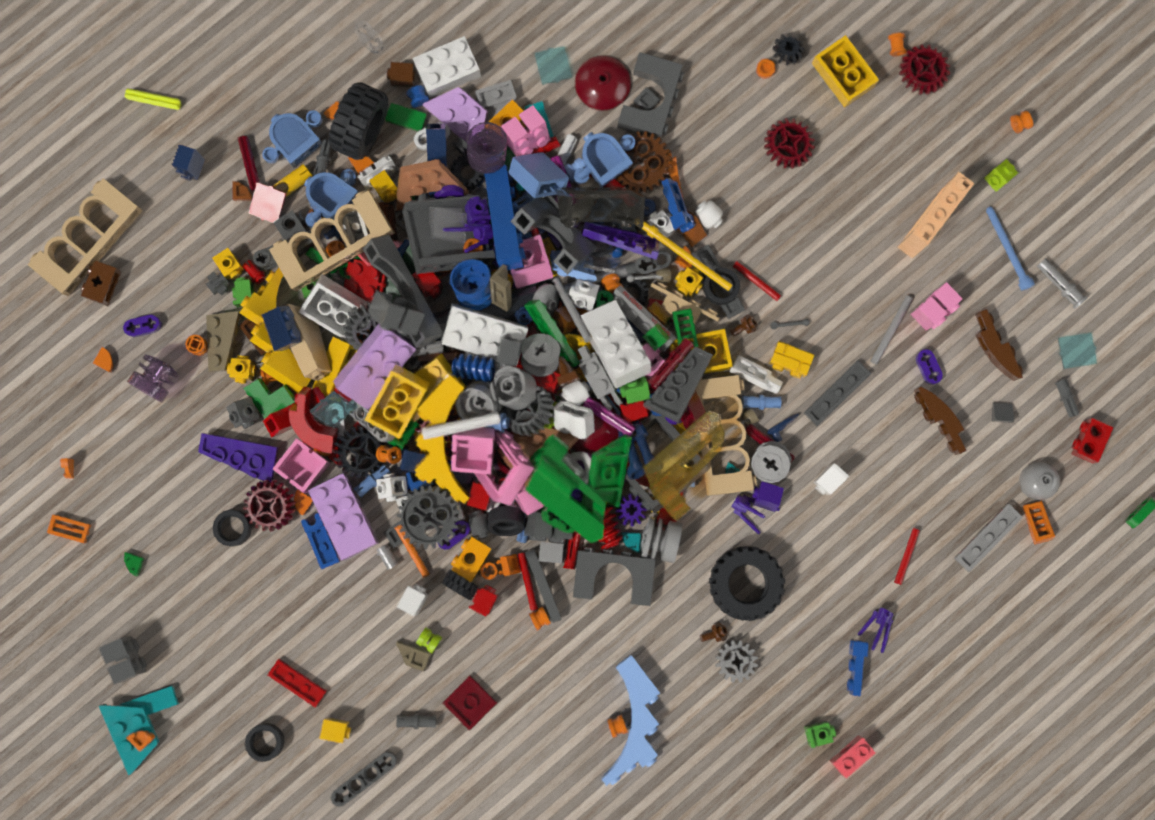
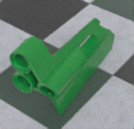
[525,434,605,543]

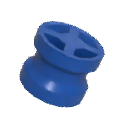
[406,85,429,108]

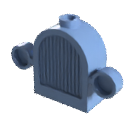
[262,110,322,168]
[574,132,635,188]
[304,169,358,229]

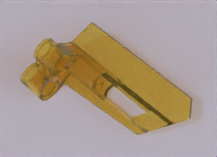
[643,410,725,521]

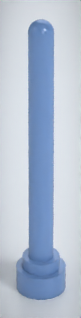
[986,207,1036,291]

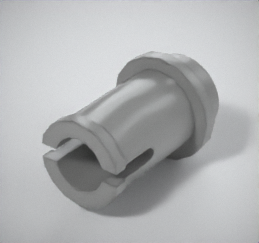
[377,544,398,570]

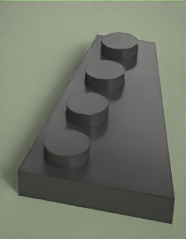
[643,347,713,423]

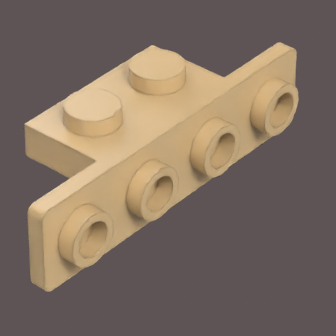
[651,281,720,327]

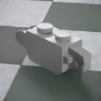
[578,345,623,411]

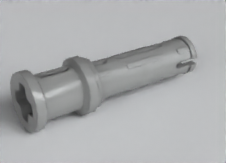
[1037,258,1088,309]

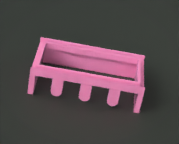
[474,429,534,505]

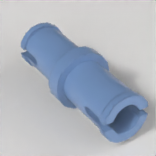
[741,395,782,410]
[353,464,391,498]

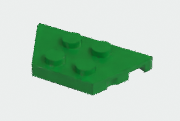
[587,434,632,507]

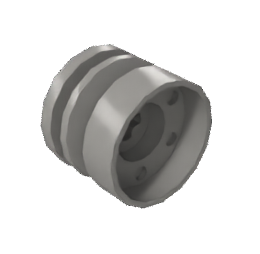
[455,379,504,420]
[641,516,682,563]

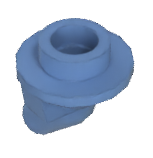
[483,413,509,432]

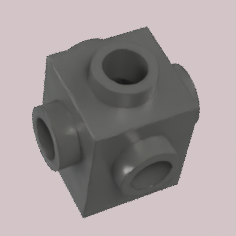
[226,397,260,429]

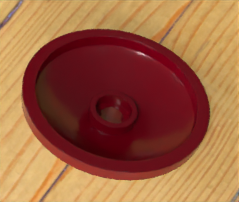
[575,55,631,111]
[571,398,618,454]

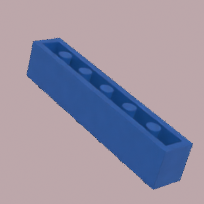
[484,165,526,270]

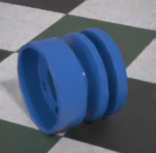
[450,259,492,311]

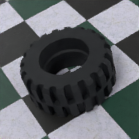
[328,82,389,160]
[709,546,786,621]

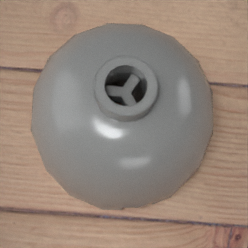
[1019,462,1060,500]

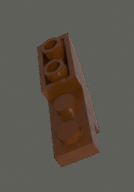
[975,309,1023,381]
[914,387,967,455]

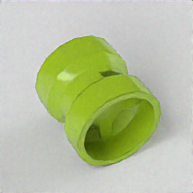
[416,627,442,653]

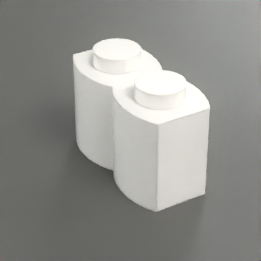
[553,401,594,439]

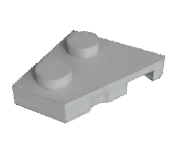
[475,80,517,124]

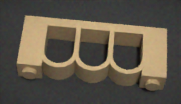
[27,178,143,297]
[269,190,395,292]
[696,375,757,496]

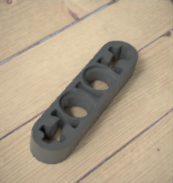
[525,549,562,623]
[331,751,397,807]

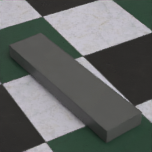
[692,244,745,320]
[804,360,872,427]

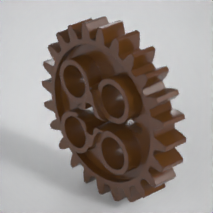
[617,131,673,194]

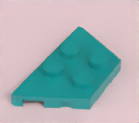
[98,703,160,775]

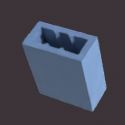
[509,152,569,198]

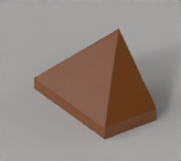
[672,209,707,247]

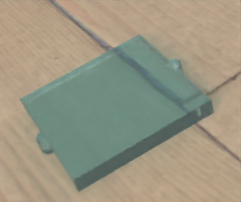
[534,46,572,85]
[1058,333,1097,369]
[310,391,356,427]

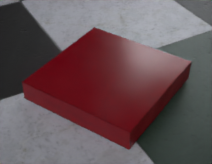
[442,675,497,731]

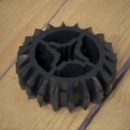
[333,426,385,478]

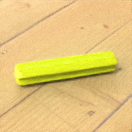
[125,88,181,110]

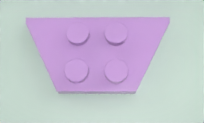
[423,87,489,152]

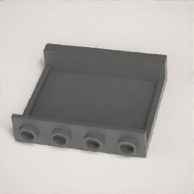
[402,194,495,274]

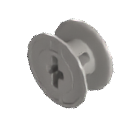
[521,334,560,376]
[751,441,791,483]

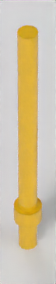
[635,218,733,291]

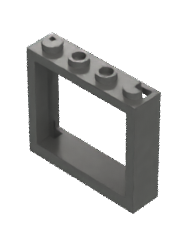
[624,414,708,514]

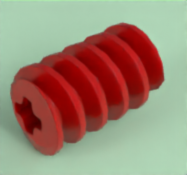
[599,506,624,550]

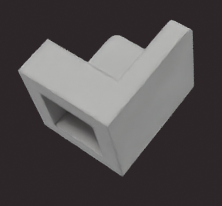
[539,542,564,563]

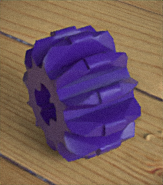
[615,493,647,527]

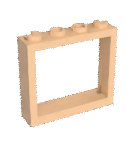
[897,172,974,259]

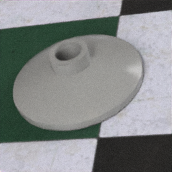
[532,284,560,317]

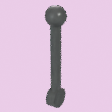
[770,319,810,330]

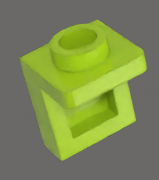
[984,159,1019,192]

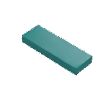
[116,686,179,715]

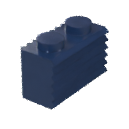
[171,145,205,181]
[262,306,302,352]

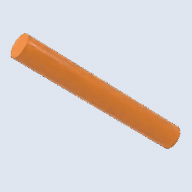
[395,525,430,578]

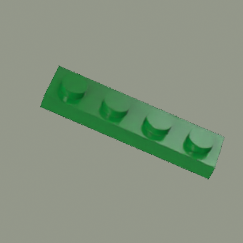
[524,300,580,368]

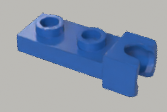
[662,178,695,233]
[301,513,340,570]
[847,640,869,697]

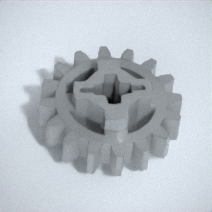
[715,640,758,683]

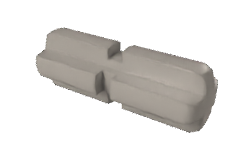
[411,341,444,357]

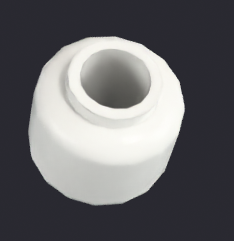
[695,201,723,229]
[561,380,591,406]

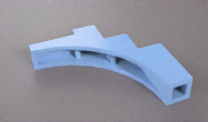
[601,654,660,786]

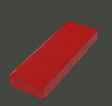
[267,659,327,708]

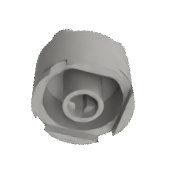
[490,366,536,410]

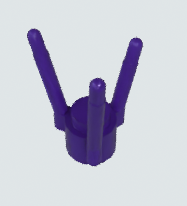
[443,223,493,253]
[731,494,780,534]
[858,607,894,653]

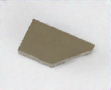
[396,641,431,672]

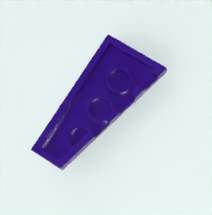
[582,221,659,260]
[198,433,279,483]

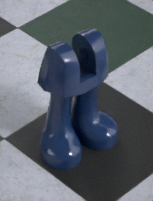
[618,420,663,480]

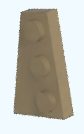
[206,311,242,373]

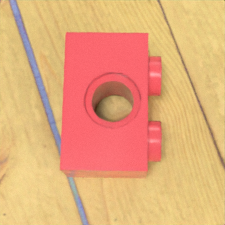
[829,735,876,779]

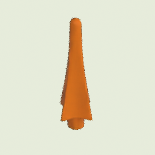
[667,153,684,201]

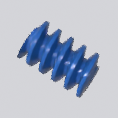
[452,354,496,382]

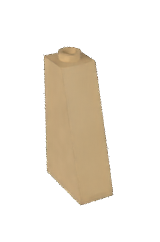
[285,303,331,380]

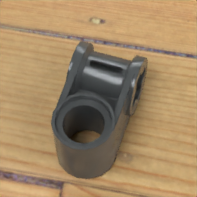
[253,245,278,271]

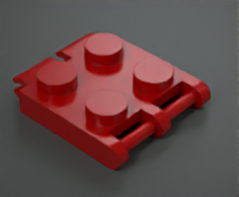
[343,259,386,302]

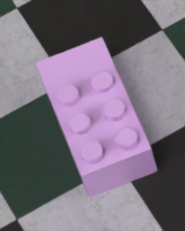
[333,324,416,410]
[308,473,379,560]

